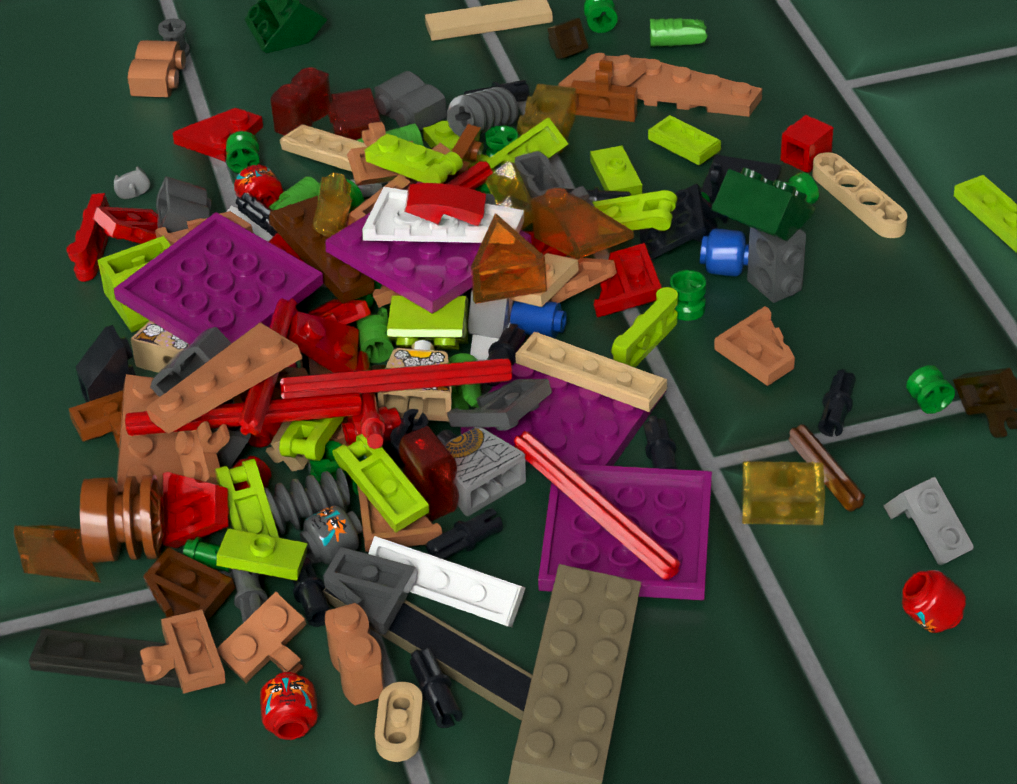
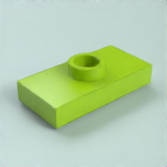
[648,115,721,166]
[590,145,642,195]
[216,529,307,580]

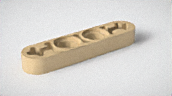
[812,152,907,238]

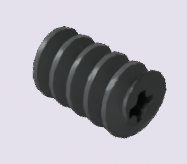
[447,87,518,136]
[264,467,350,535]

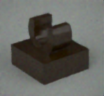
[547,18,589,59]

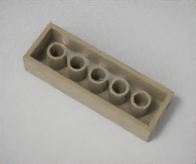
[508,564,641,784]

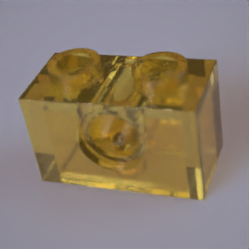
[517,84,576,153]
[741,461,825,525]

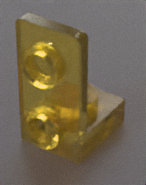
[486,161,539,230]

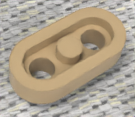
[375,682,424,762]

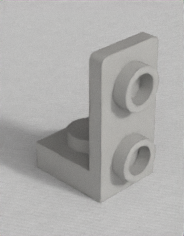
[883,477,974,565]

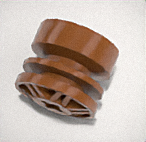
[80,475,166,563]

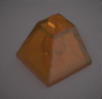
[531,188,634,260]

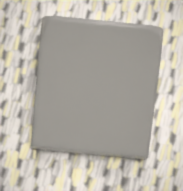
[468,288,510,339]

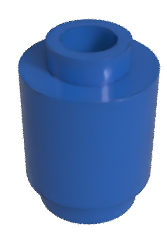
[510,301,567,339]

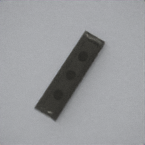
[29,629,181,688]

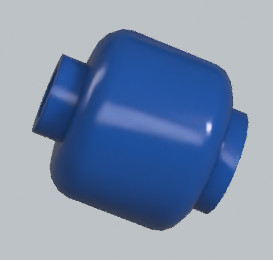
[700,228,749,277]

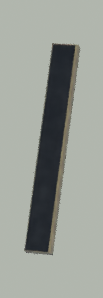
[323,588,532,721]

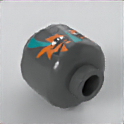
[300,505,363,565]

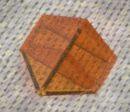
[471,213,547,304]
[14,524,101,583]

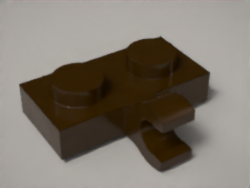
[953,368,1017,438]

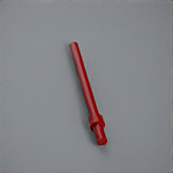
[357,351,385,449]

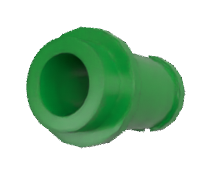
[183,537,232,573]

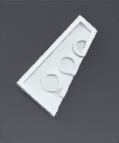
[362,187,524,243]

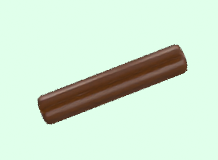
[789,424,865,512]

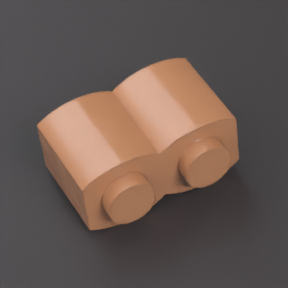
[128,40,186,97]
[325,603,385,706]

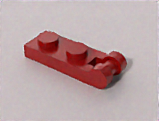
[66,193,110,282]

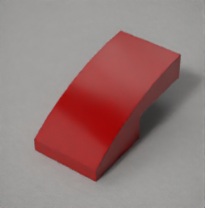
[404,183,486,226]

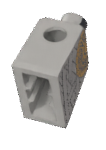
[434,427,526,517]

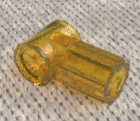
[312,172,352,237]

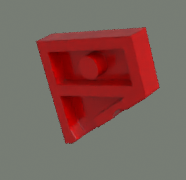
[172,107,263,162]

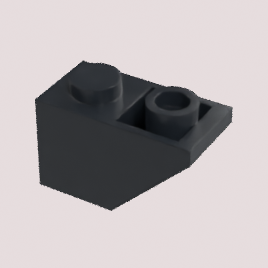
[76,325,136,402]

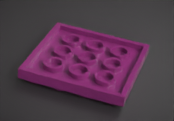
[325,182,531,314]
[114,212,323,345]
[461,362,666,466]
[538,464,712,600]

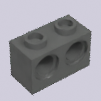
[747,227,806,303]

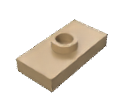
[509,253,579,307]

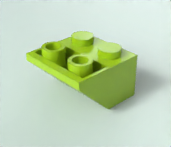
[98,236,171,333]
[387,296,469,350]

